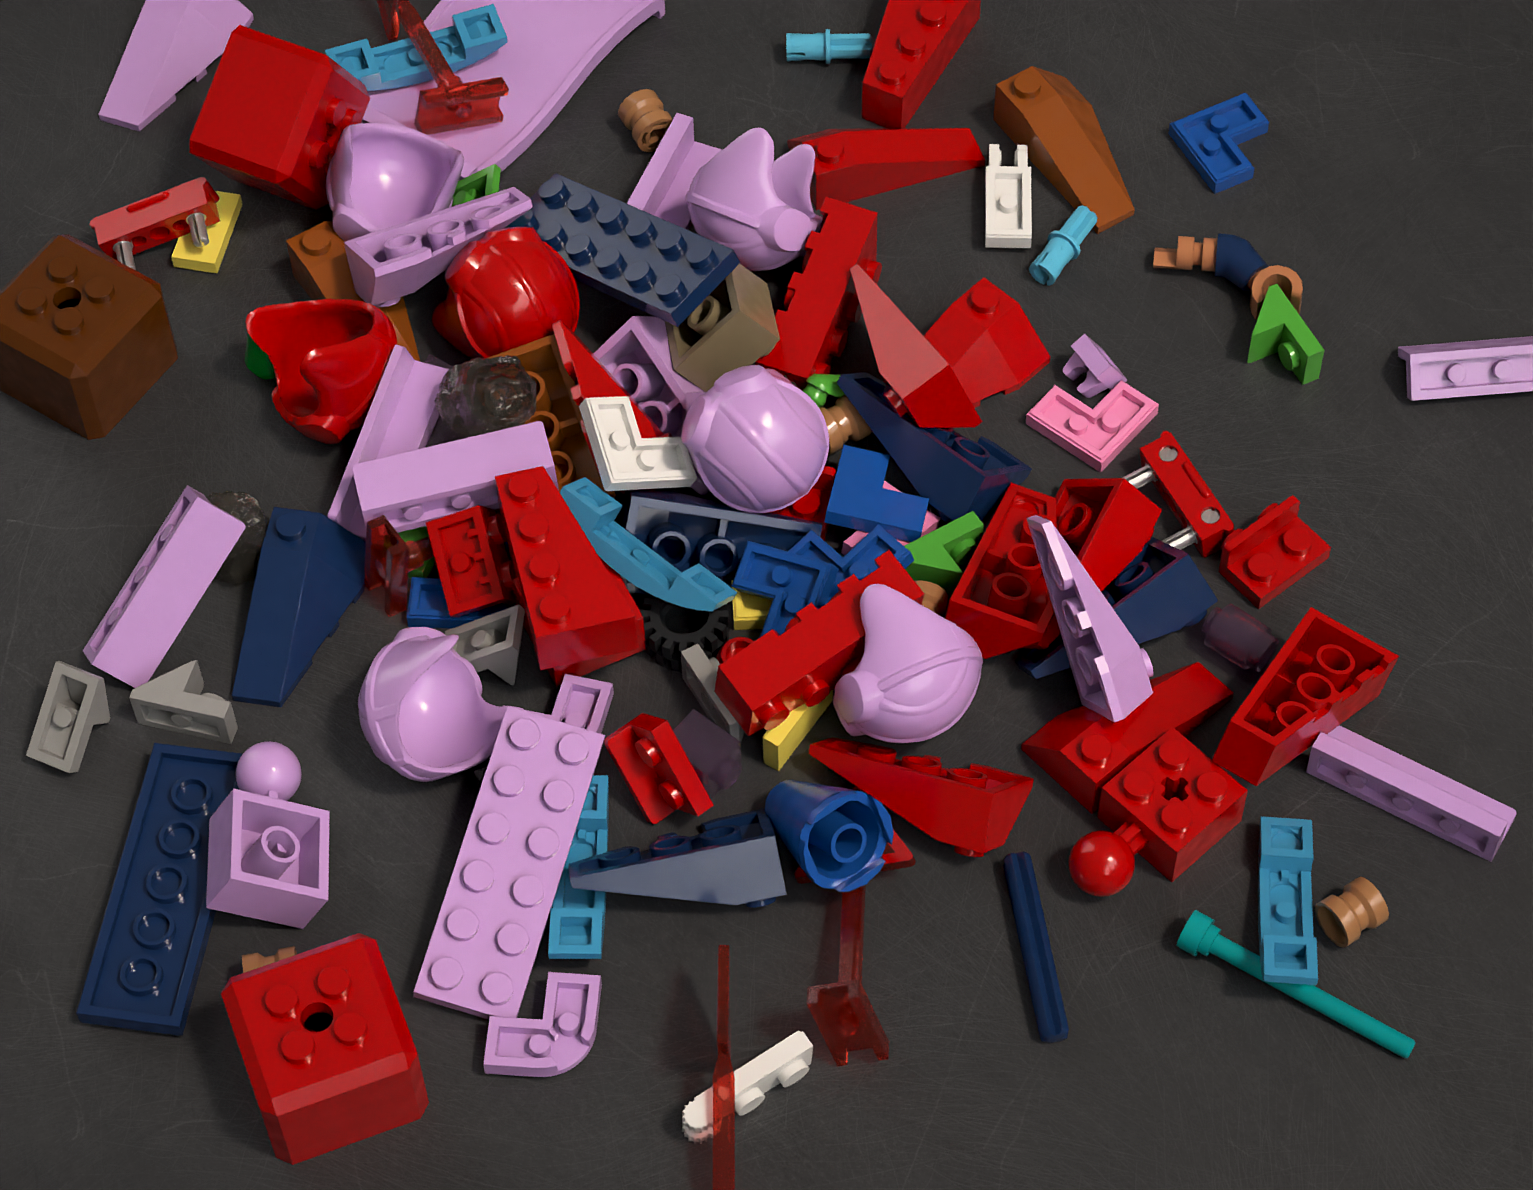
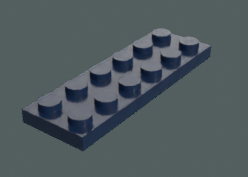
[505,173,740,327]
[77,743,242,1036]

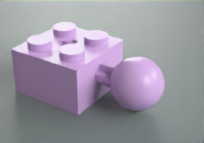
[206,741,330,929]

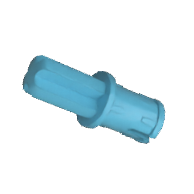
[786,29,873,64]
[1029,206,1097,286]

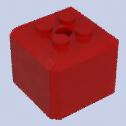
[189,25,370,210]
[221,933,429,1165]

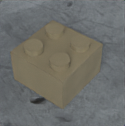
[665,263,780,392]

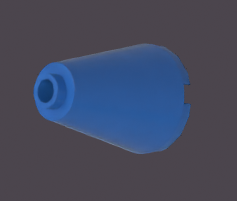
[765,780,894,892]

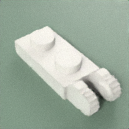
[985,144,1032,248]
[682,1030,813,1144]

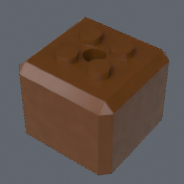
[0,234,178,440]

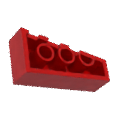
[862,0,981,128]
[755,197,882,391]
[495,466,638,670]
[714,550,924,736]
[1212,607,1399,786]

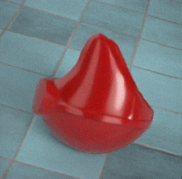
[432,226,580,361]
[245,298,397,444]

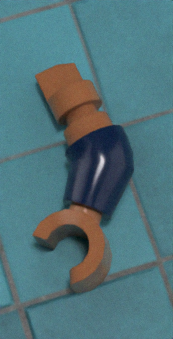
[1153,233,1303,320]

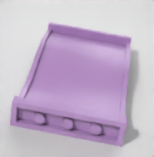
[361,0,665,181]

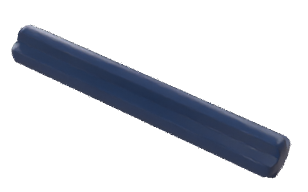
[1003,851,1069,1043]

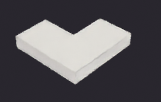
[579,396,697,491]

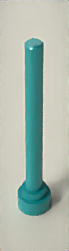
[1176,910,1416,1059]

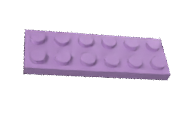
[413,706,605,1020]

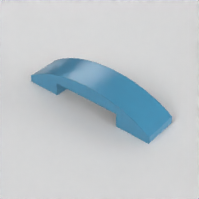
[325,4,508,91]
[559,477,737,612]
[548,775,609,959]
[1258,816,1318,985]

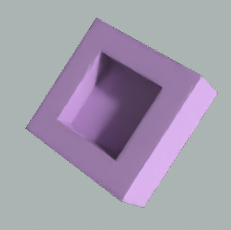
[1063,334,1127,398]

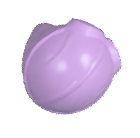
[326,123,464,241]
[685,128,823,271]
[682,365,829,513]
[833,584,983,743]
[358,627,525,782]

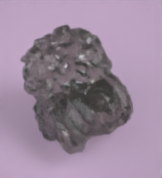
[434,355,537,437]
[206,490,270,587]

